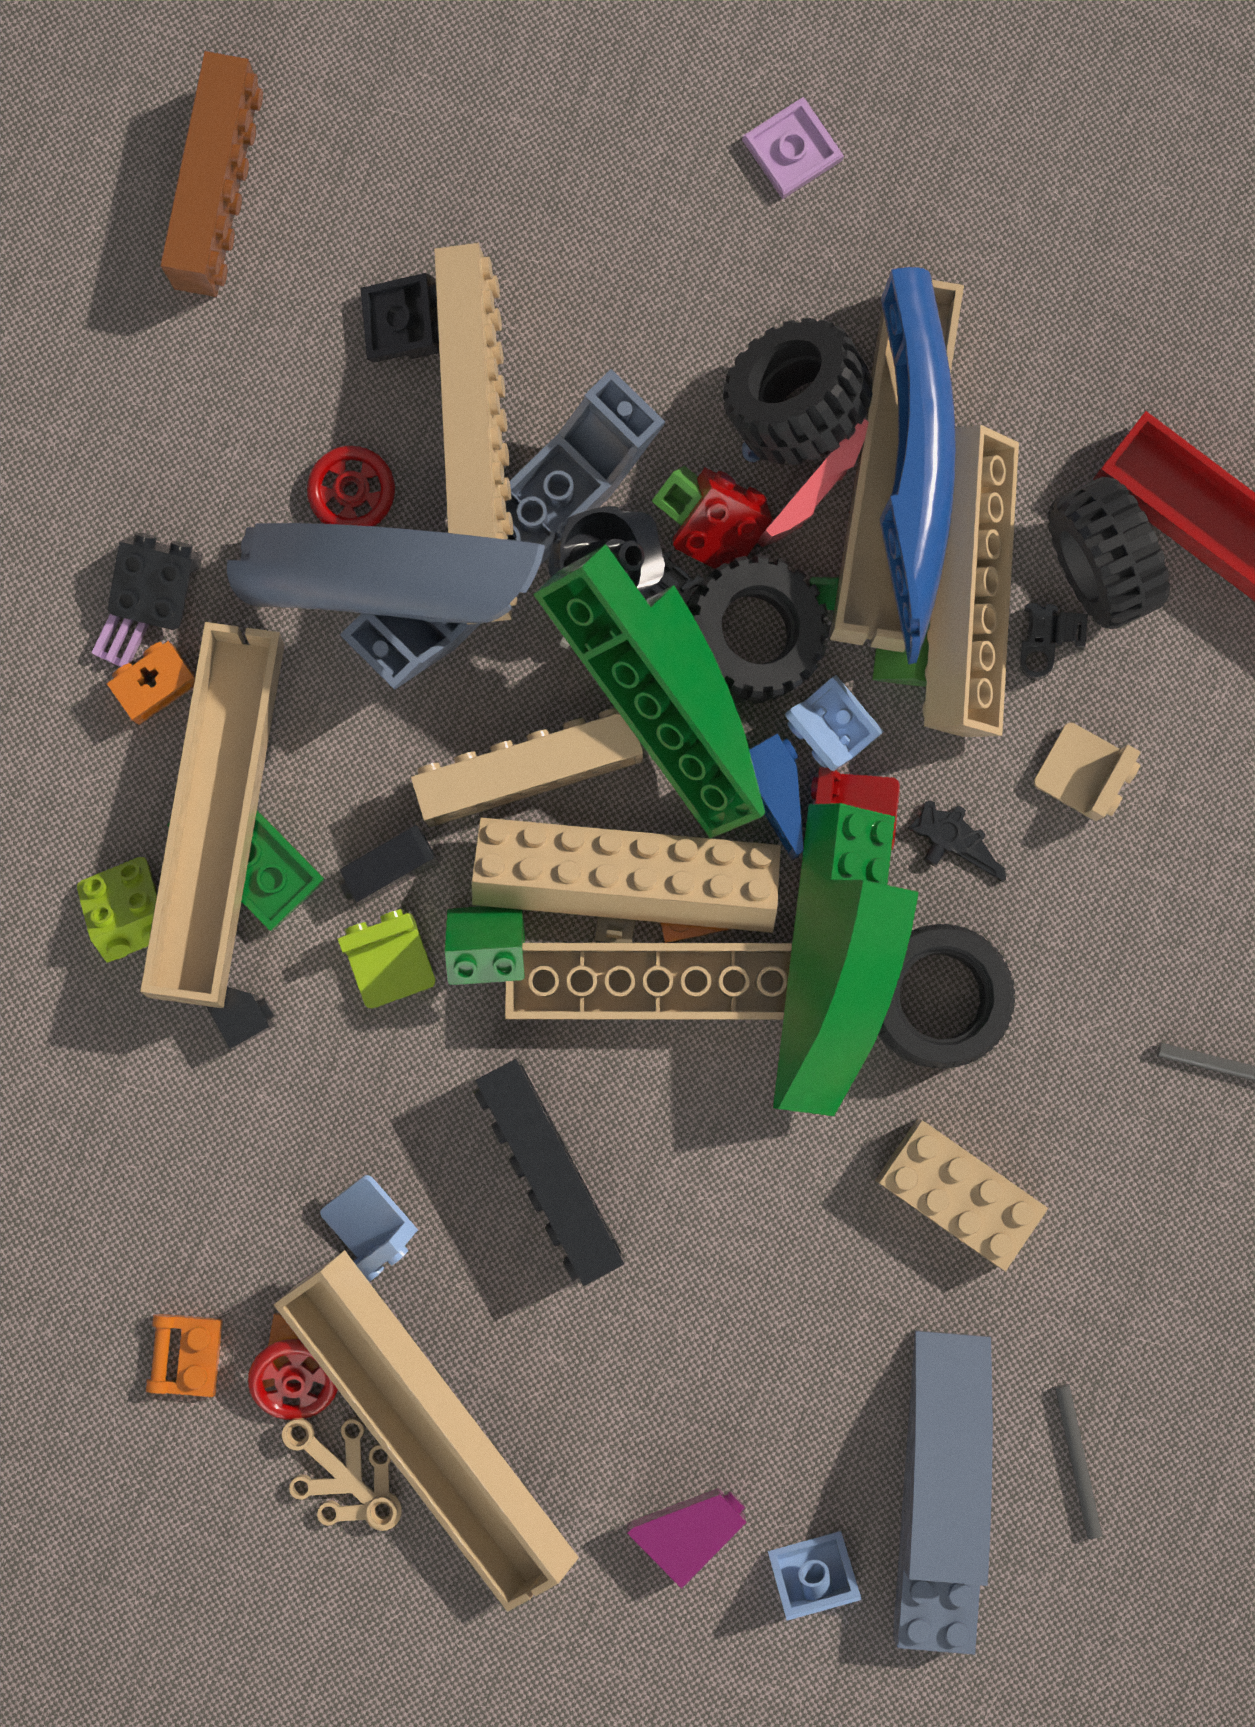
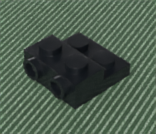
[360,273,439,363]

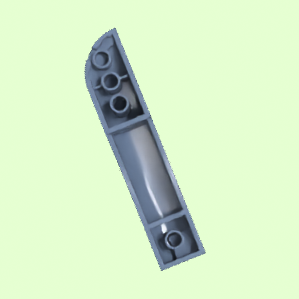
[227,523,545,624]

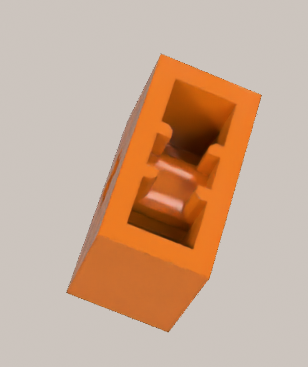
[106,641,195,725]

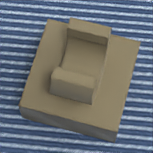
[594,917,636,943]

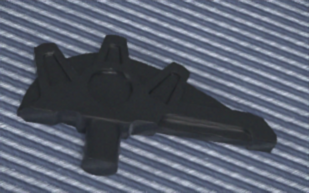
[908,801,1006,883]

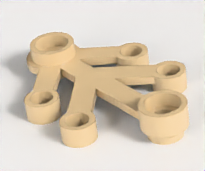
[282,1417,402,1531]

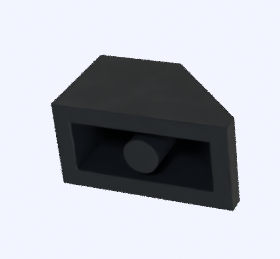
[206,986,275,1049]

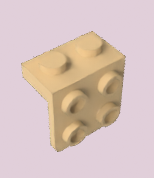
[1034,723,1141,821]

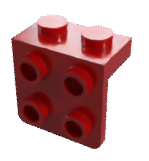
[672,467,773,569]
[811,767,900,851]

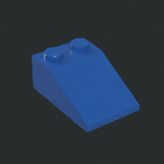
[749,734,804,860]

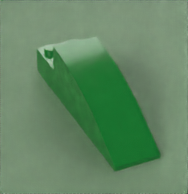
[533,544,765,838]
[773,803,919,1116]

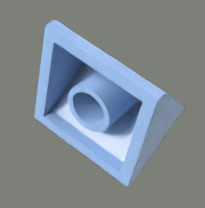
[768,1531,861,1621]

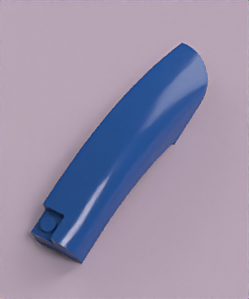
[880,267,956,664]

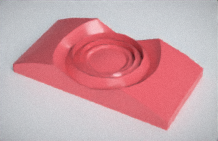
[757,419,869,547]

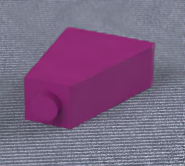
[627,1488,747,1589]

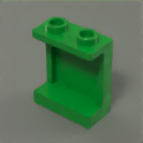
[445,906,525,985]

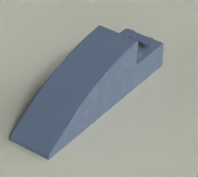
[893,1330,993,1655]

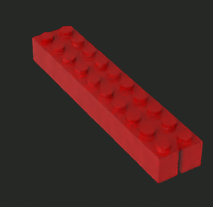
[1093,411,1255,602]

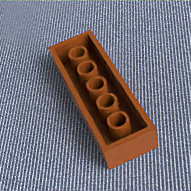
[160,51,263,297]

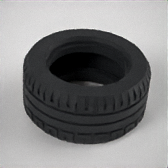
[878,924,1015,1068]

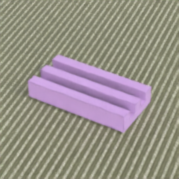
[92,614,149,667]

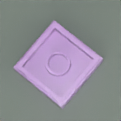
[742,97,844,199]

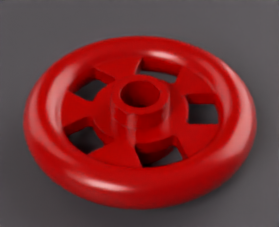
[307,446,395,527]
[248,1339,338,1420]

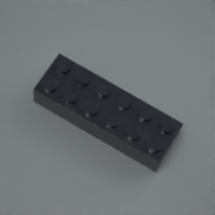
[473,1058,625,1286]

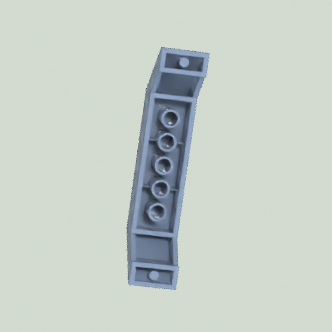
[340,369,665,690]

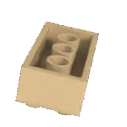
[875,1119,1048,1272]

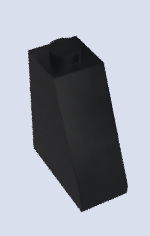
[338,825,439,905]

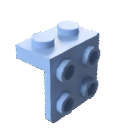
[785,675,884,771]
[320,1175,418,1282]

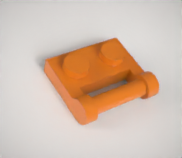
[146,1314,223,1397]

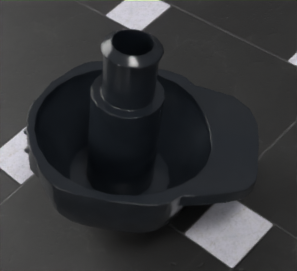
[548,506,665,593]

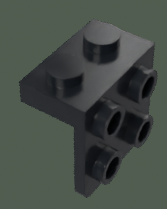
[108,532,203,630]

